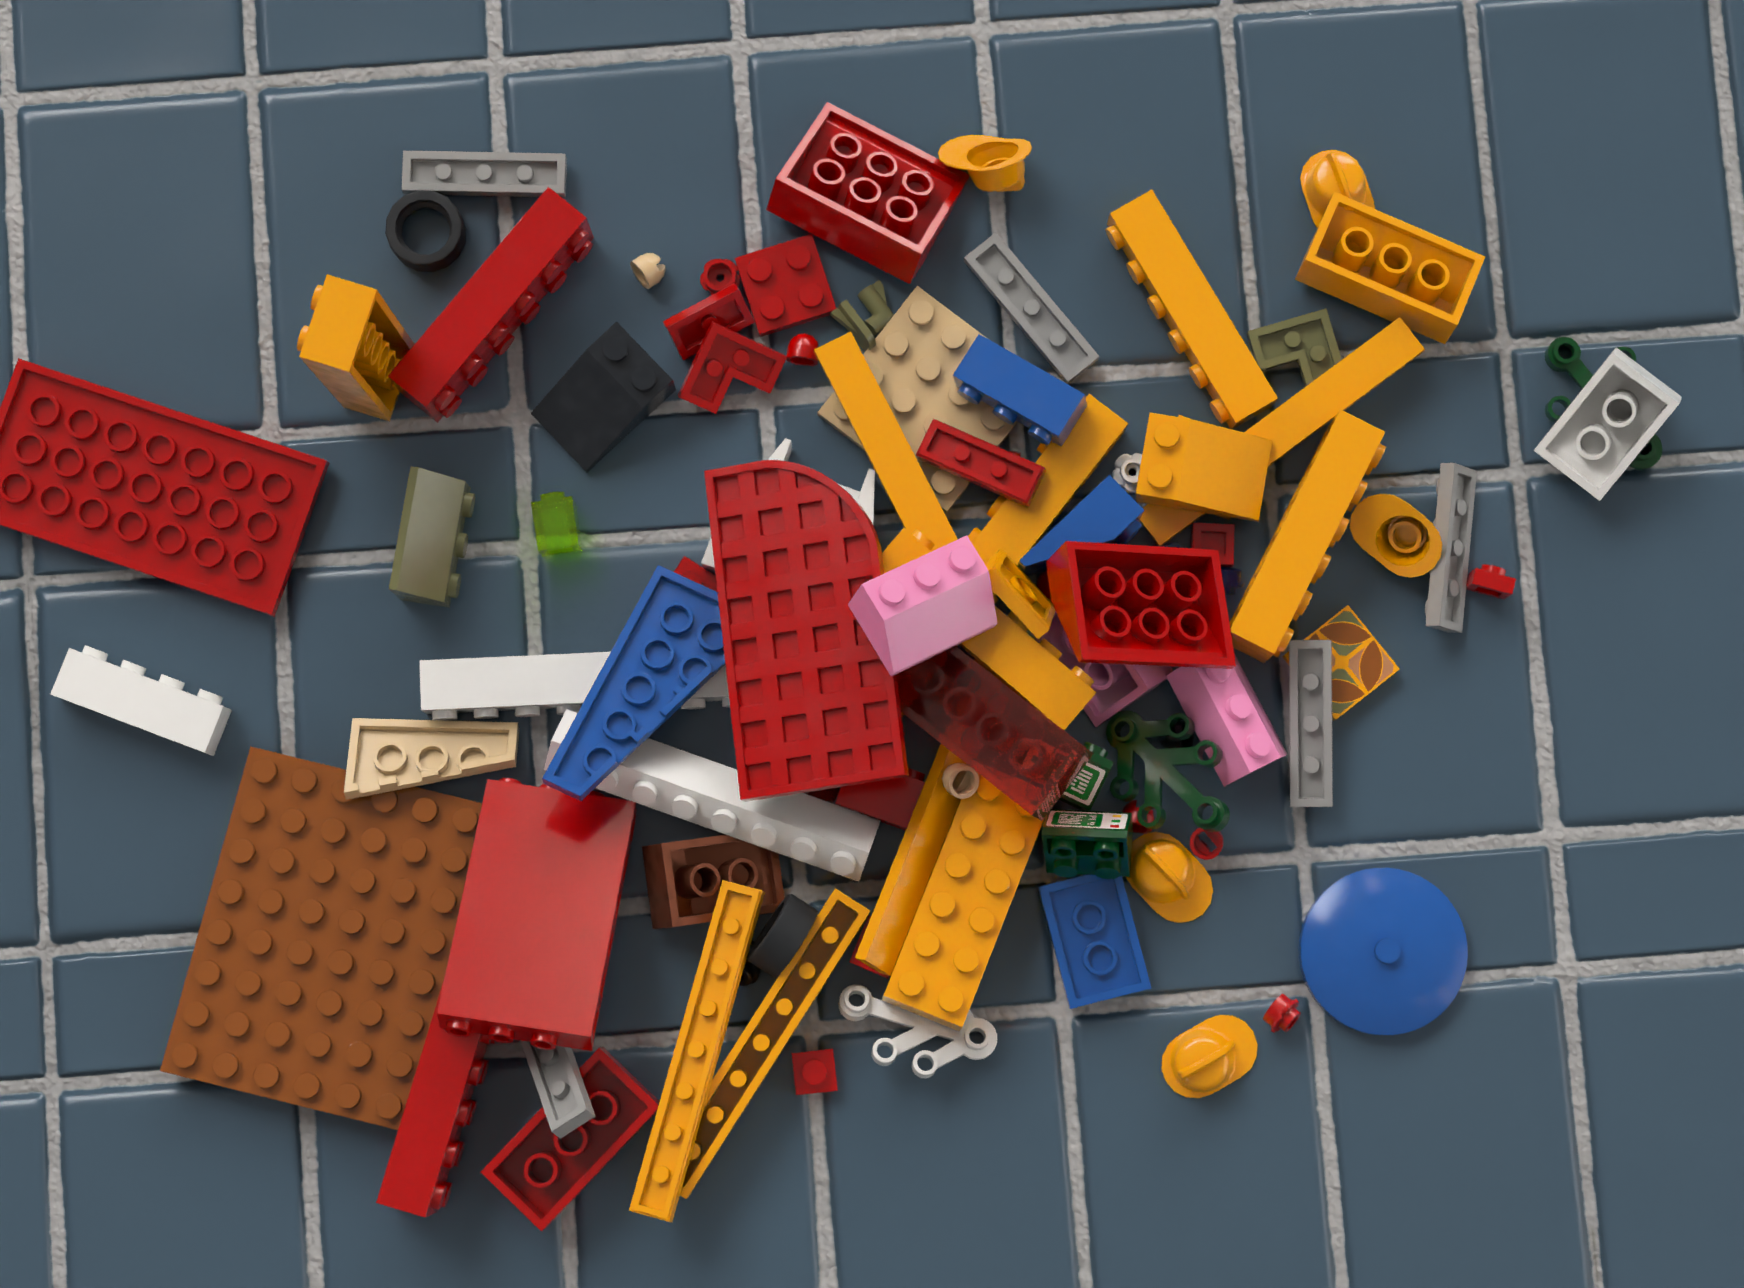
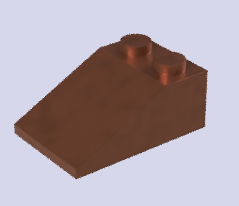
[642,835,784,929]

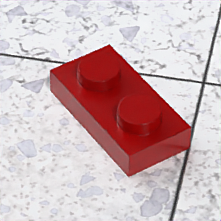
[663,283,755,360]

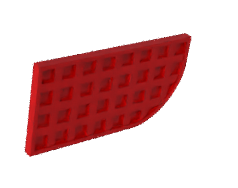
[704,460,909,802]

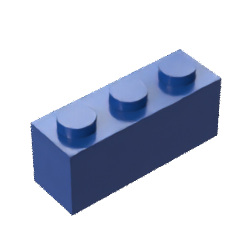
[953,334,1087,447]

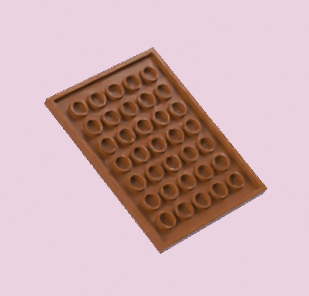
[160,746,482,1130]

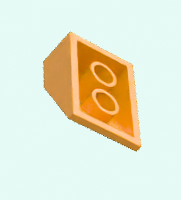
[1136,413,1272,522]

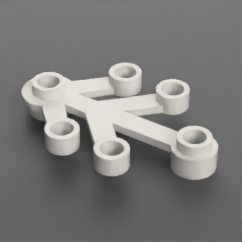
[838,984,997,1078]

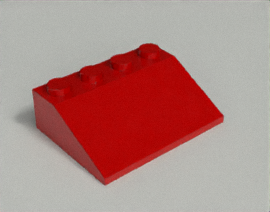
[766,102,970,284]
[1046,541,1236,669]

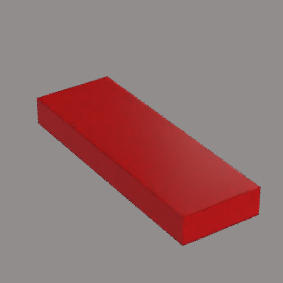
[916,418,1046,507]

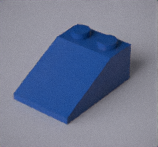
[1018,475,1144,576]

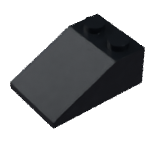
[531,322,676,472]

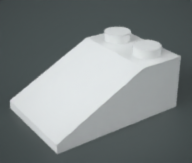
[1534,348,1682,501]

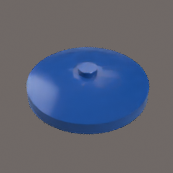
[1299,868,1468,1035]

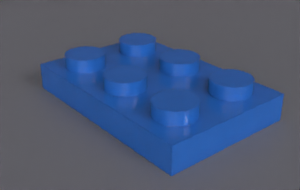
[1038,875,1151,1009]

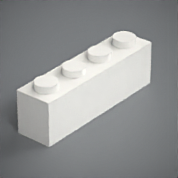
[51,645,232,756]

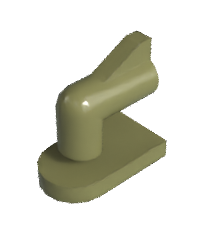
[830,280,894,351]

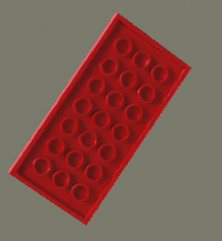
[0,358,330,617]

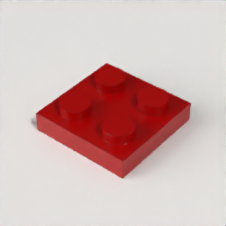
[734,234,837,337]

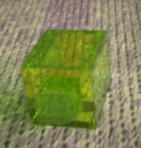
[531,492,583,557]

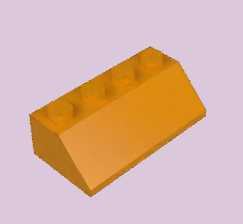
[1295,192,1485,344]

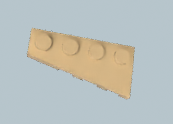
[344,718,519,800]

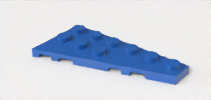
[542,565,725,801]

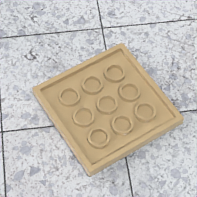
[817,286,1018,514]

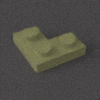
[1246,308,1342,387]

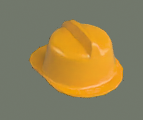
[938,135,1032,192]
[1300,150,1375,228]
[1350,493,1443,578]
[1125,832,1213,923]
[1161,1015,1258,1098]

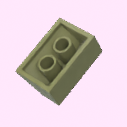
[389,466,475,608]

